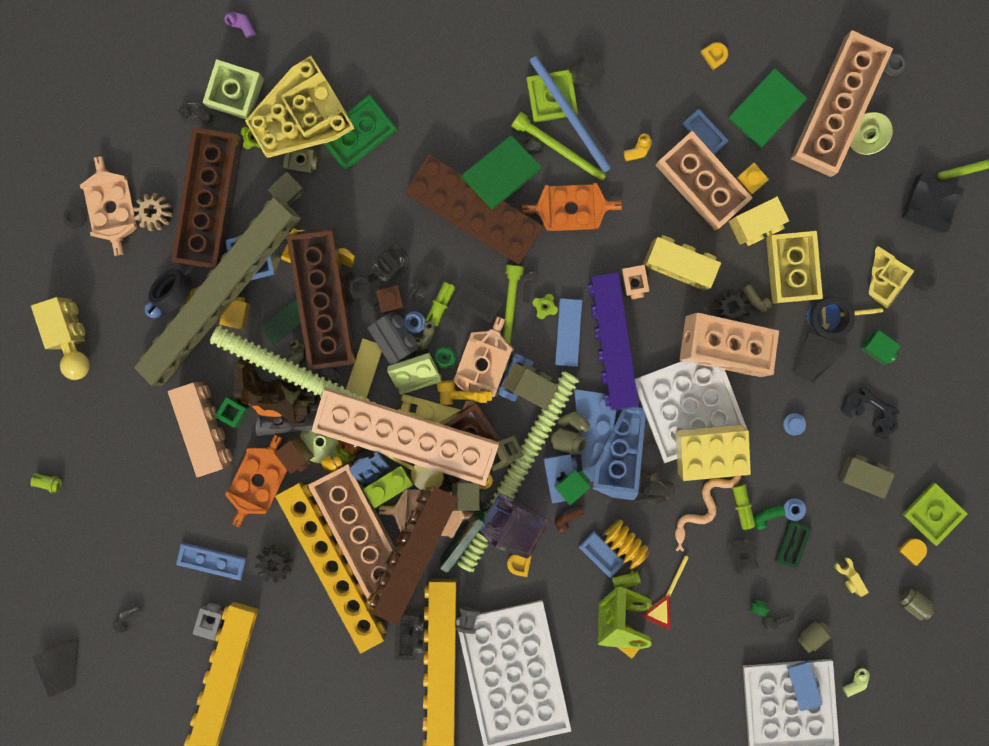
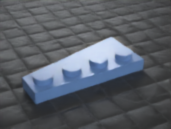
[574,389,616,482]

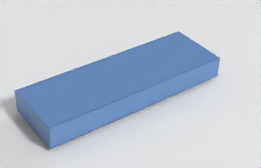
[555,298,582,367]
[176,542,247,581]

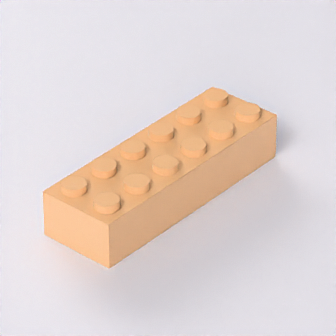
[790,30,893,177]
[308,462,396,599]

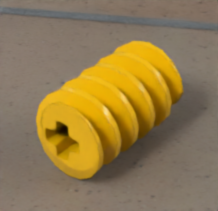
[603,519,650,569]

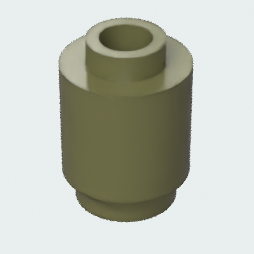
[551,428,586,455]
[899,588,935,621]
[797,621,831,653]

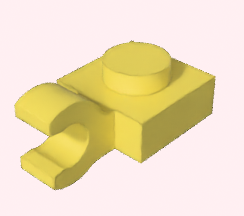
[834,557,869,597]

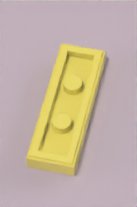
[346,339,382,400]

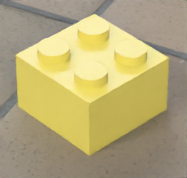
[728,196,789,246]

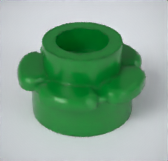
[434,347,456,369]
[749,599,771,617]

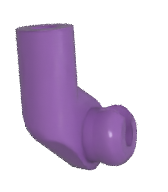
[224,12,256,39]

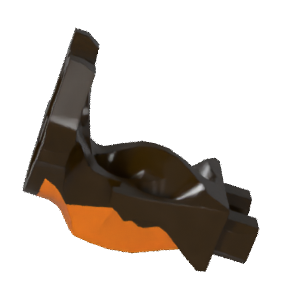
[232,356,319,422]

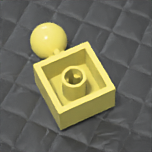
[31,297,90,380]

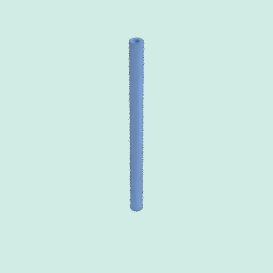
[529,56,611,173]

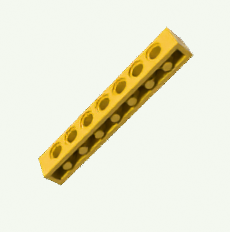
[275,482,387,654]

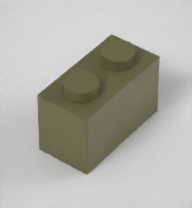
[502,363,558,410]
[838,454,895,499]

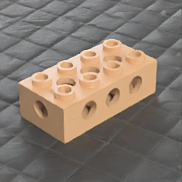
[680,313,779,377]

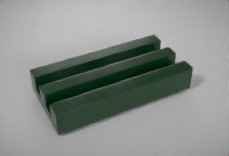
[775,520,812,570]

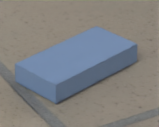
[682,108,729,154]
[578,530,625,578]
[787,660,822,711]

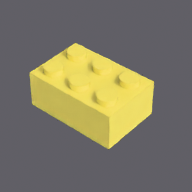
[766,231,823,304]
[643,235,721,290]
[676,425,751,481]

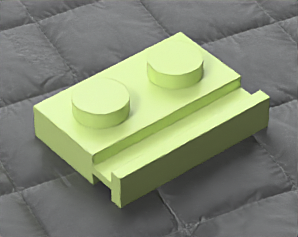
[387,353,441,395]

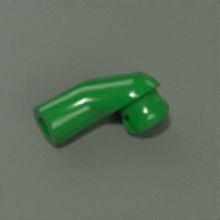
[754,505,785,530]

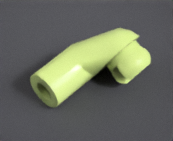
[842,668,870,697]

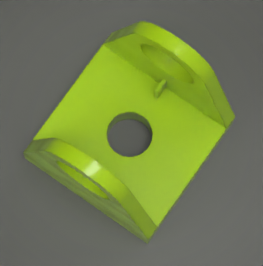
[598,587,652,649]

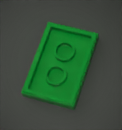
[728,68,807,149]
[324,94,398,171]
[462,136,542,210]

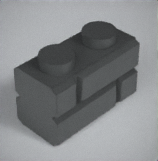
[368,311,418,365]

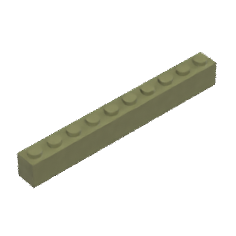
[134,197,302,386]

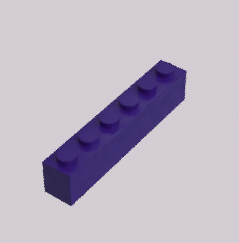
[587,273,639,411]

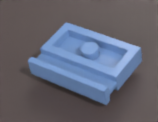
[349,451,393,487]

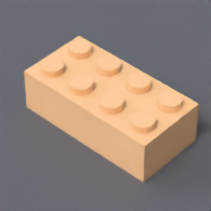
[656,131,752,231]
[168,382,233,477]

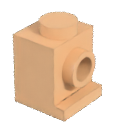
[620,265,649,300]

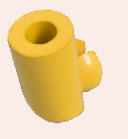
[623,134,652,161]
[321,456,343,473]

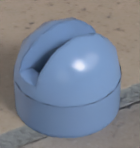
[145,301,163,318]

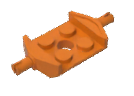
[522,183,622,231]
[225,434,287,527]

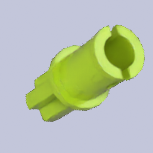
[425,282,455,326]
[732,484,755,530]

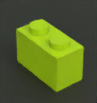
[363,465,414,508]

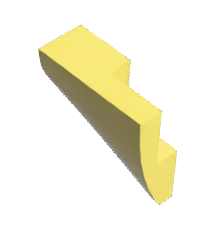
[869,246,914,309]

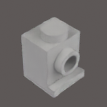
[193,603,224,640]

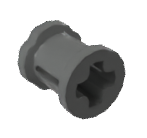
[456,607,480,634]

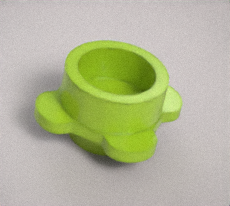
[240,127,261,149]
[533,294,558,319]

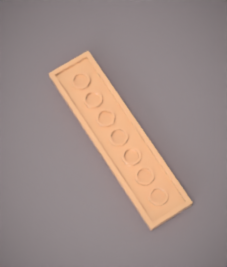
[312,387,499,486]

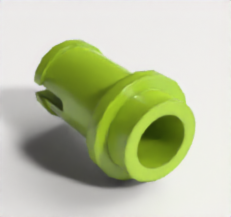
[31,473,62,493]
[612,570,641,588]

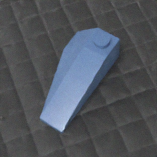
[593,407,646,500]

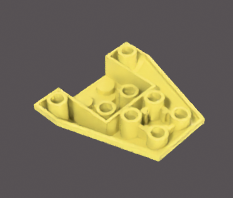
[245,56,354,158]

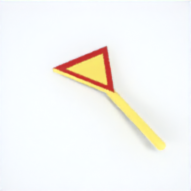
[640,555,689,630]

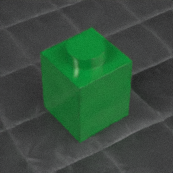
[860,330,901,364]
[215,396,250,428]
[554,469,591,505]

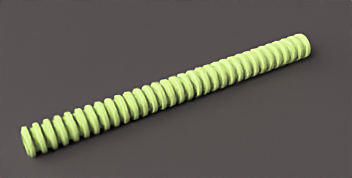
[210,325,380,405]
[457,371,579,572]

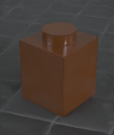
[376,285,405,314]
[275,435,315,474]

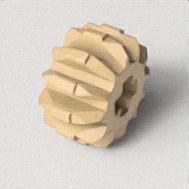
[133,193,173,231]

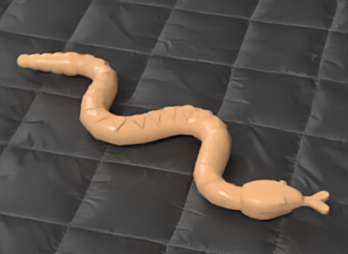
[675,476,741,551]

